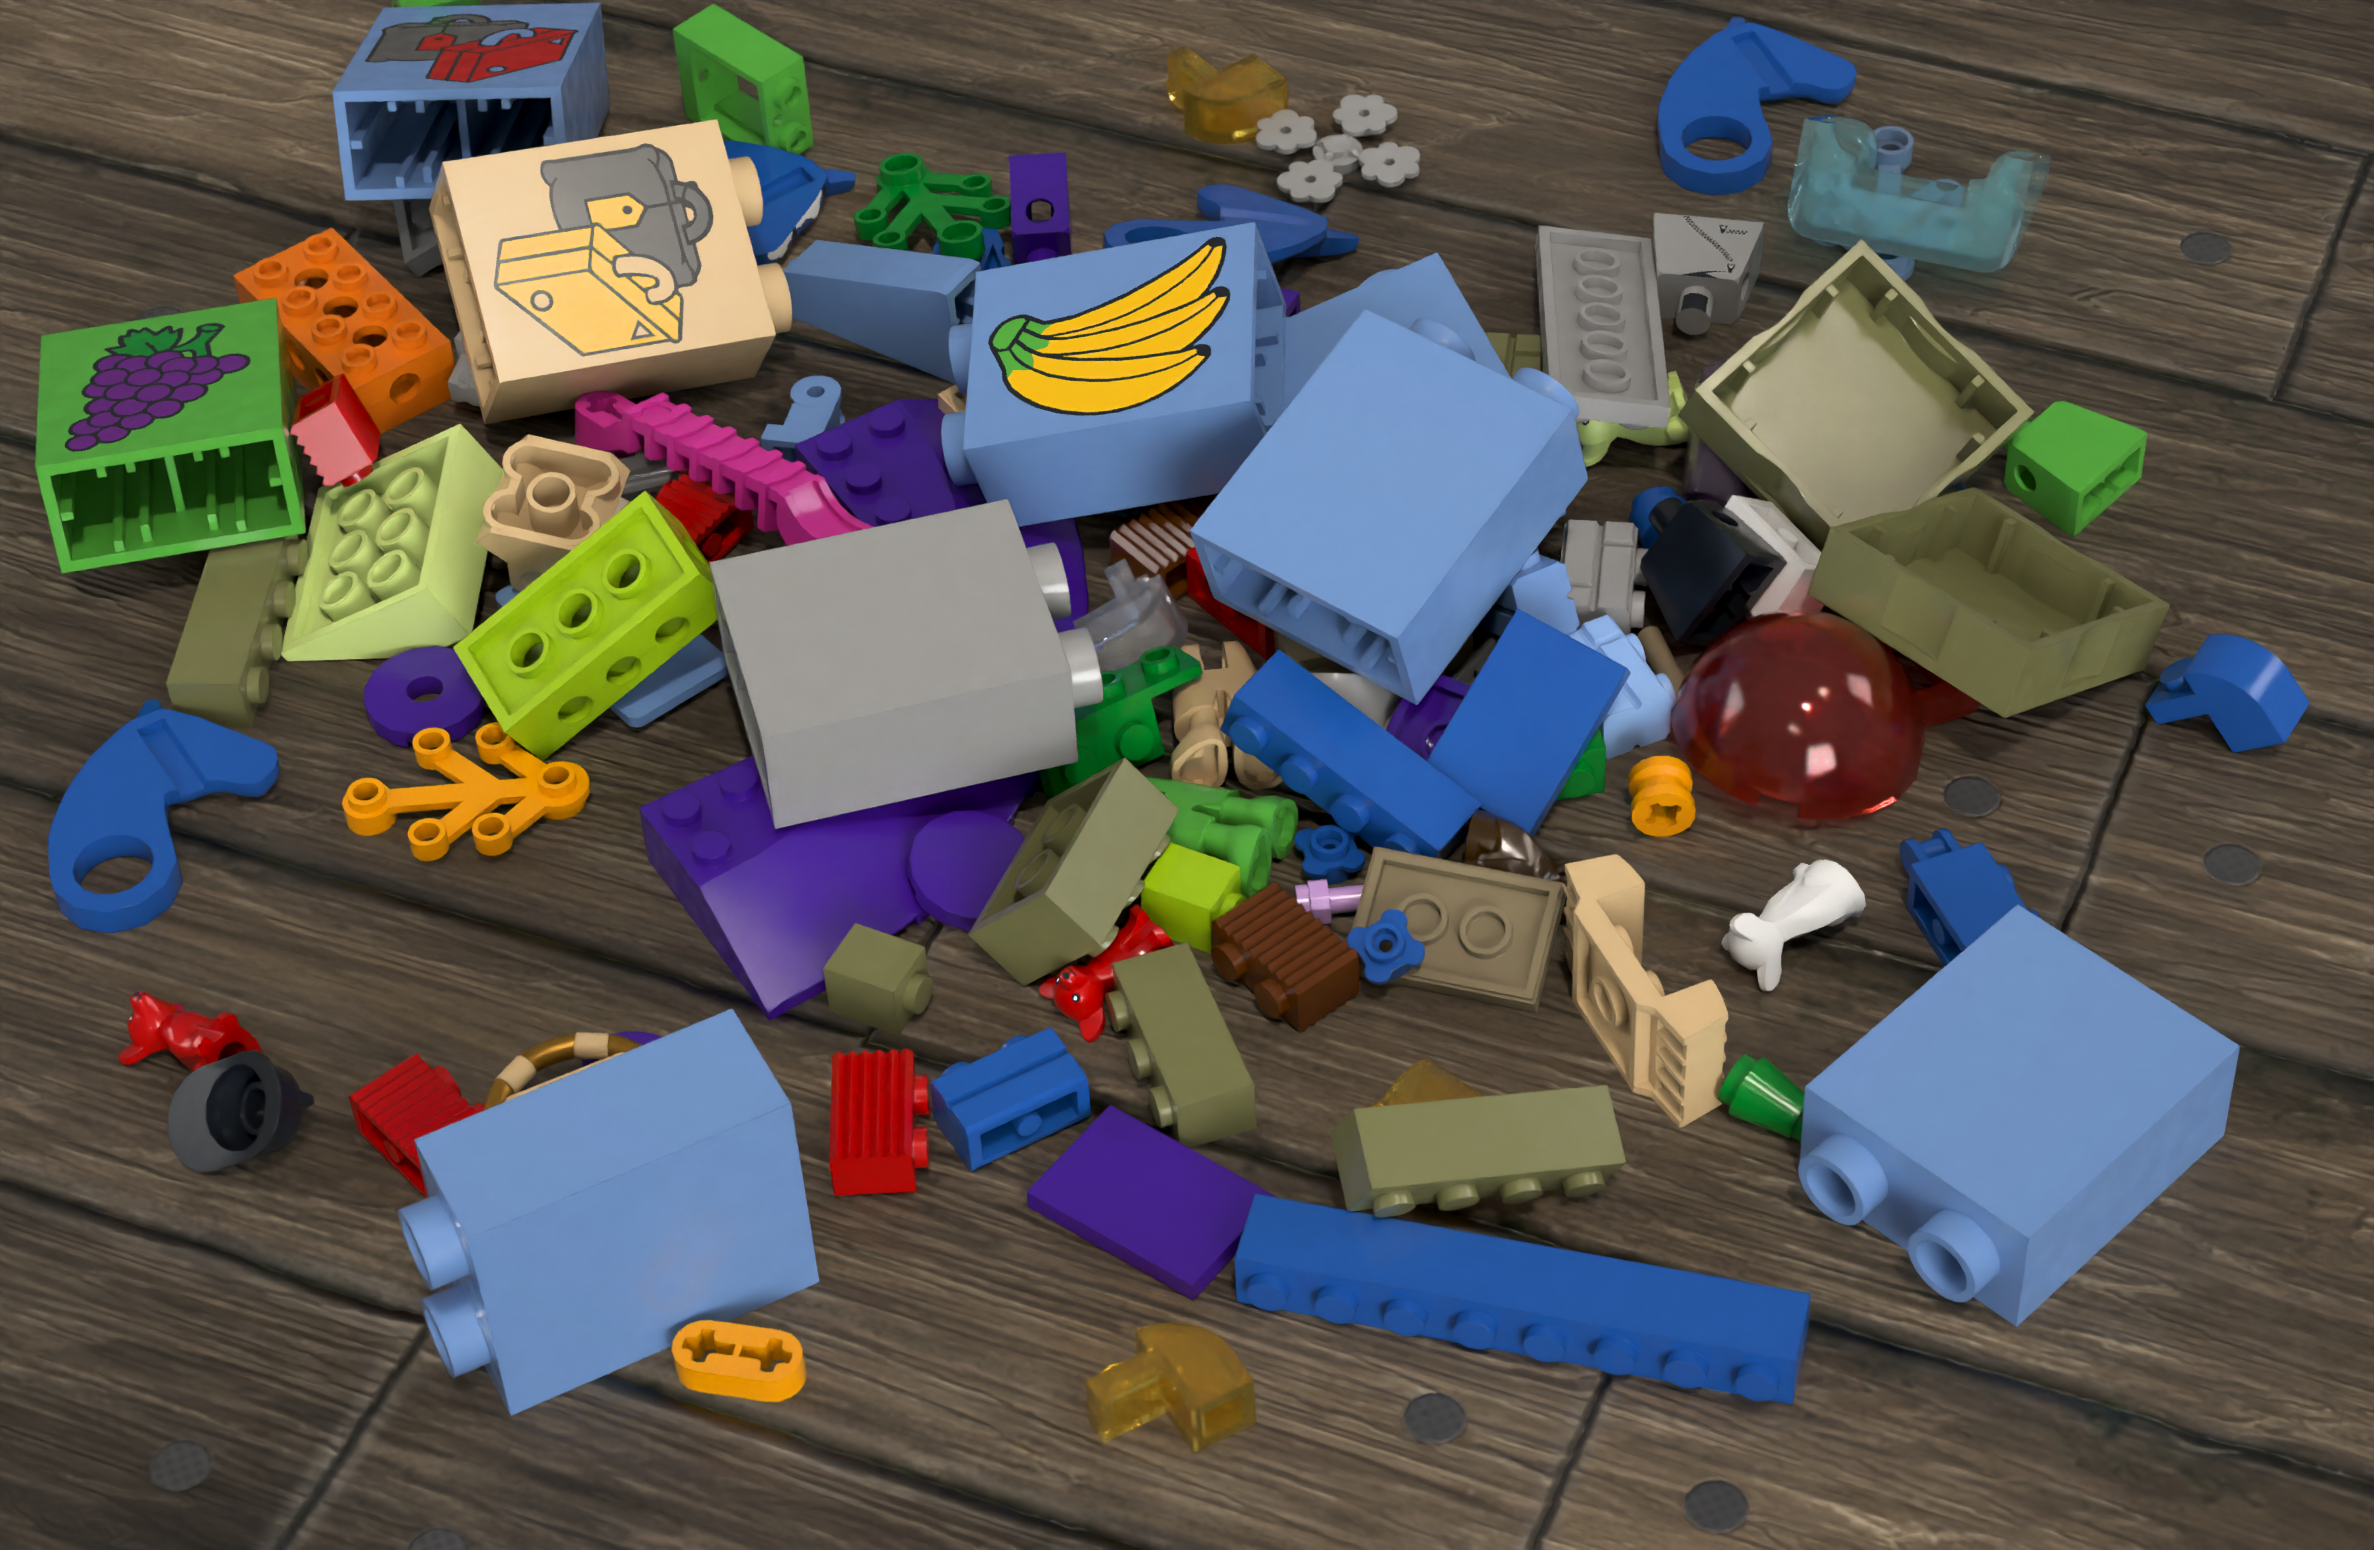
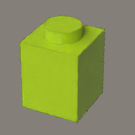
[1140,842,1247,954]

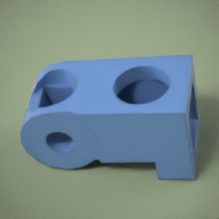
[761,375,845,463]

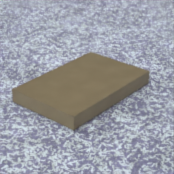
[1352,846,1566,1013]

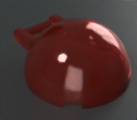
[1671,610,1981,819]

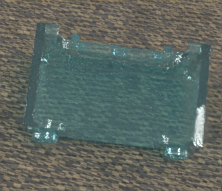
[1788,114,2052,272]

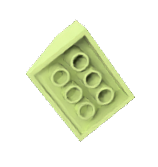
[281,424,503,661]

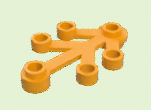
[342,722,591,861]

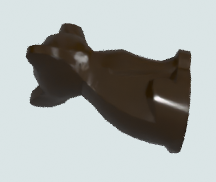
[1464,810,1577,925]

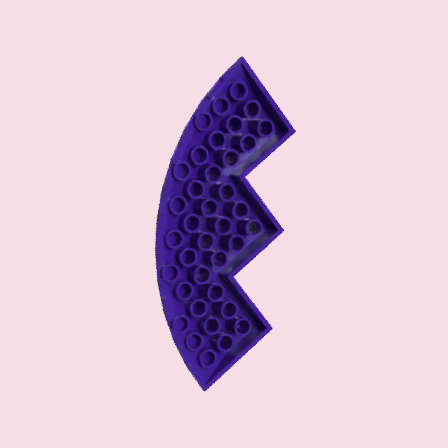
[639,399,1089,1021]

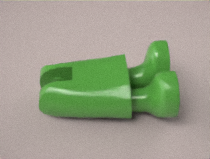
[1145,776,1298,898]

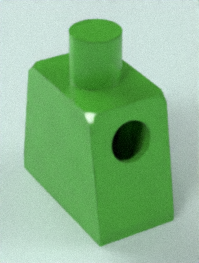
[2002,401,2147,537]

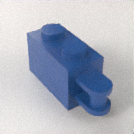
[1900,828,2041,967]

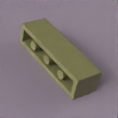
[166,535,308,728]
[1330,1084,1627,1218]

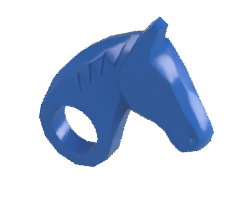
[1103,184,1359,266]

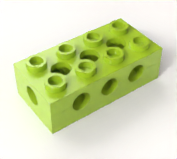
[453,491,718,761]

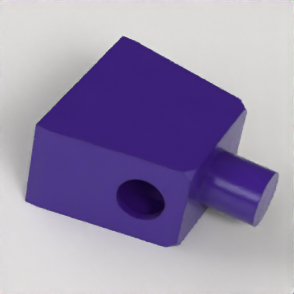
[1009,152,1073,265]

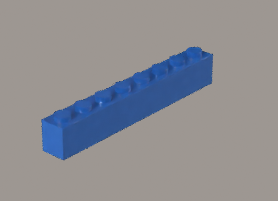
[1234,1194,1811,1405]

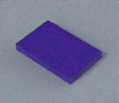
[1027,1105,1275,1301]

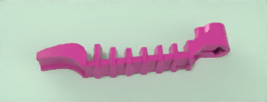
[575,391,873,546]

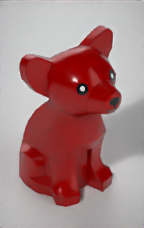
[1039,904,1174,1043]
[117,991,263,1072]

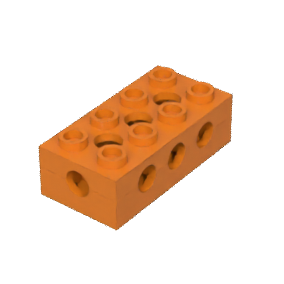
[233,228,455,434]

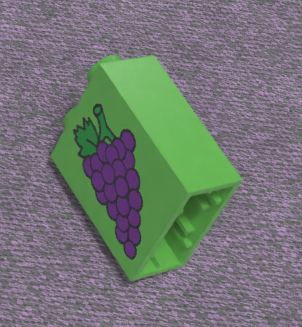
[35,298,306,574]

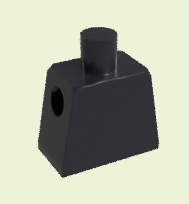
[1640,497,1787,649]

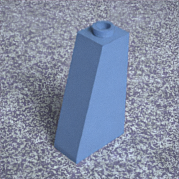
[783,240,981,384]

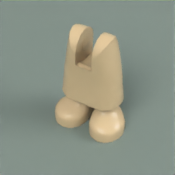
[1169,641,1283,790]

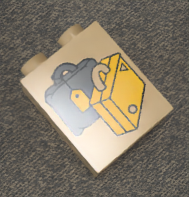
[429,119,792,424]

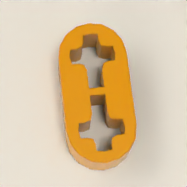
[672,1320,806,1402]

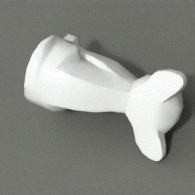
[1722,860,1866,991]

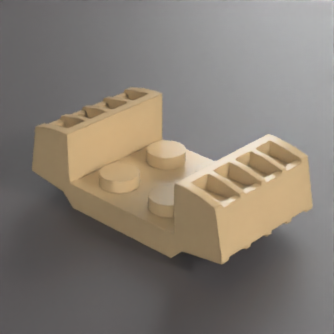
[1563,854,1728,1128]

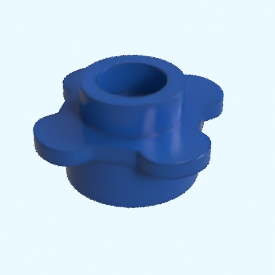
[1294,823,1365,885]
[1347,909,1425,985]

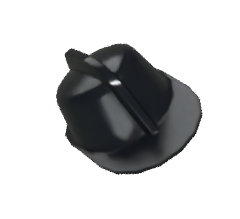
[168,1050,315,1172]

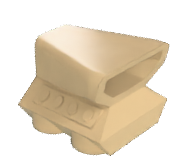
[475,434,630,592]

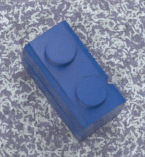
[930,1027,1091,1172]

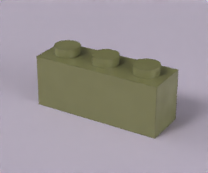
[1105,942,1257,1148]

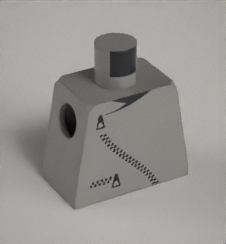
[1652,213,1764,335]

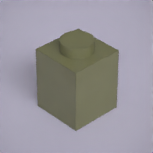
[823,923,933,1036]

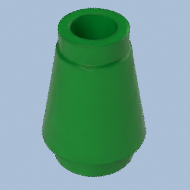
[1718,1054,1805,1143]

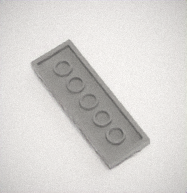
[1535,225,1671,430]

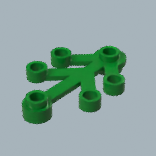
[853,153,1012,263]

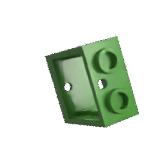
[673,4,814,155]

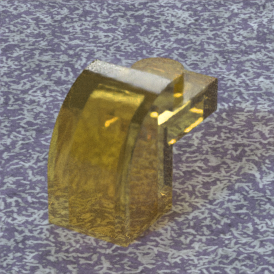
[1166,45,1288,145]
[1085,1322,1256,1453]

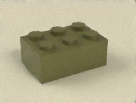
[968,757,1180,986]

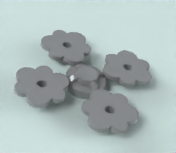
[1256,94,1420,203]

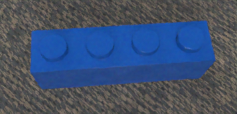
[1220,650,1482,860]

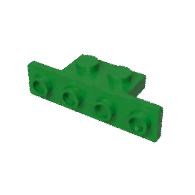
[1038,646,1203,799]

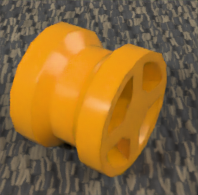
[1628,756,1696,837]

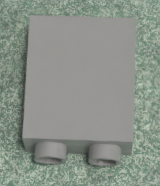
[709,499,1103,829]

